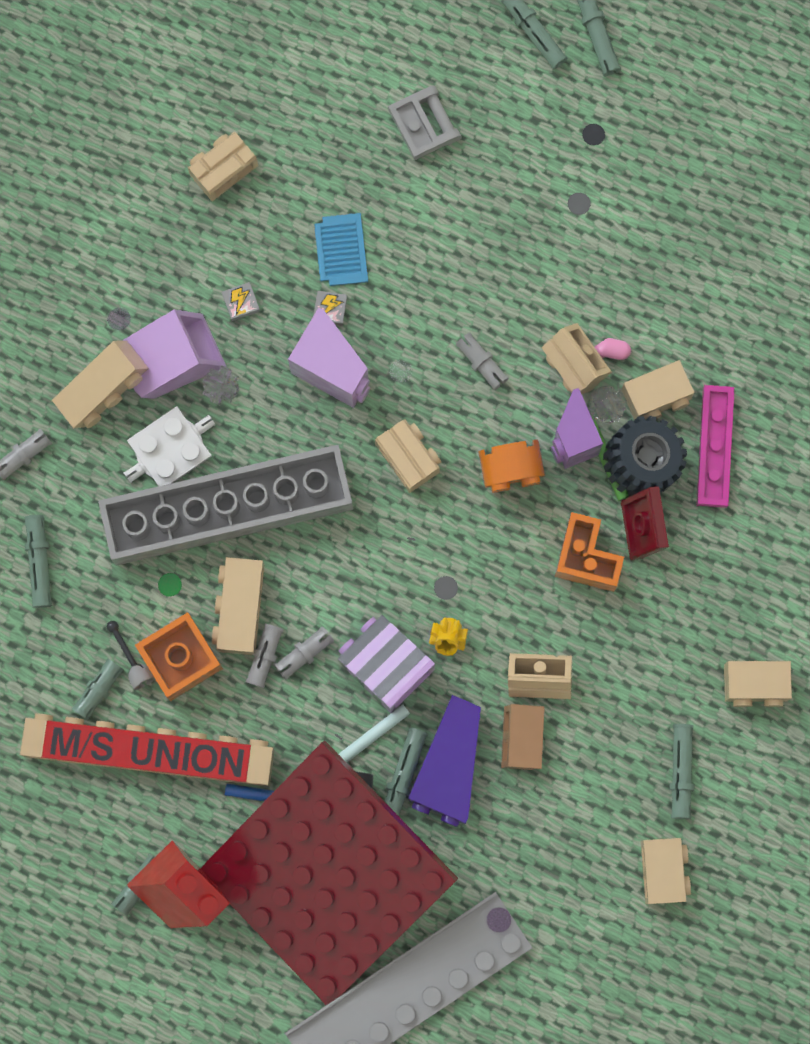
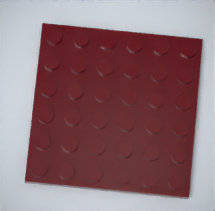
[201,741,459,1005]

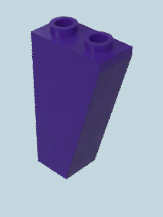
[408,695,481,827]

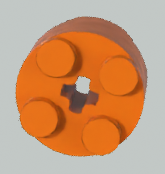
[478,440,545,493]

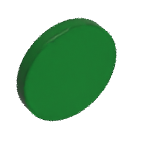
[158,573,182,597]

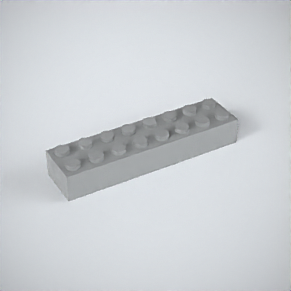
[98,445,353,566]

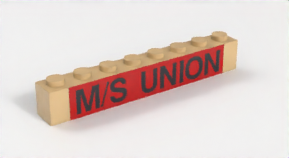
[20,713,275,787]

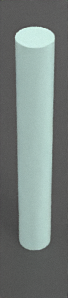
[339,704,410,762]

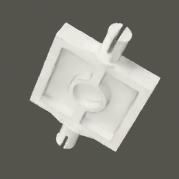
[123,406,215,486]

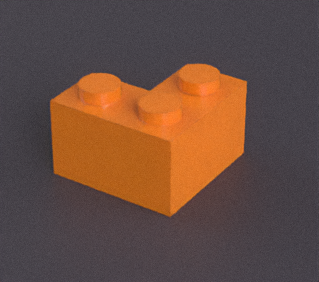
[555,512,624,592]

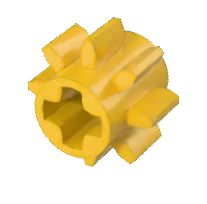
[429,617,468,656]

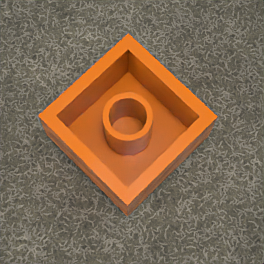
[135,612,223,701]

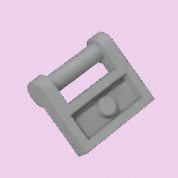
[388,85,462,160]

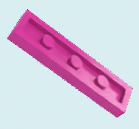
[696,385,734,508]

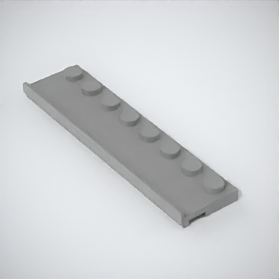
[285,892,532,1044]

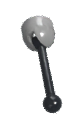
[106,621,155,690]

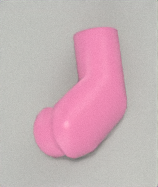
[594,338,631,360]

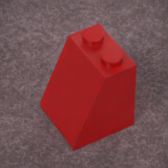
[127,840,230,928]

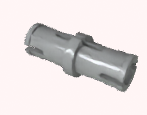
[456,332,509,390]
[0,429,52,480]
[245,623,283,688]
[274,626,334,680]

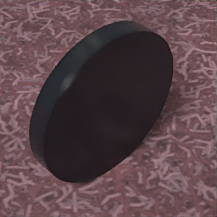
[582,124,605,146]

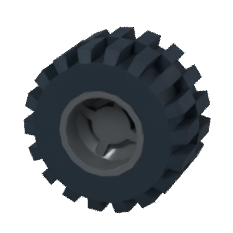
[603,416,687,497]

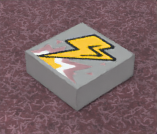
[222,282,260,321]
[313,290,347,326]

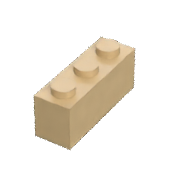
[52,340,149,428]
[212,557,264,655]

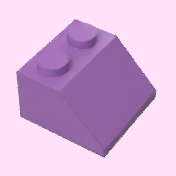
[551,388,603,469]

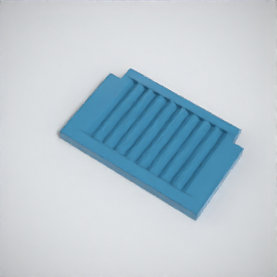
[314,213,368,286]

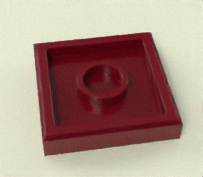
[621,487,669,560]

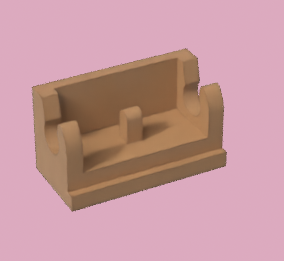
[501,704,544,770]

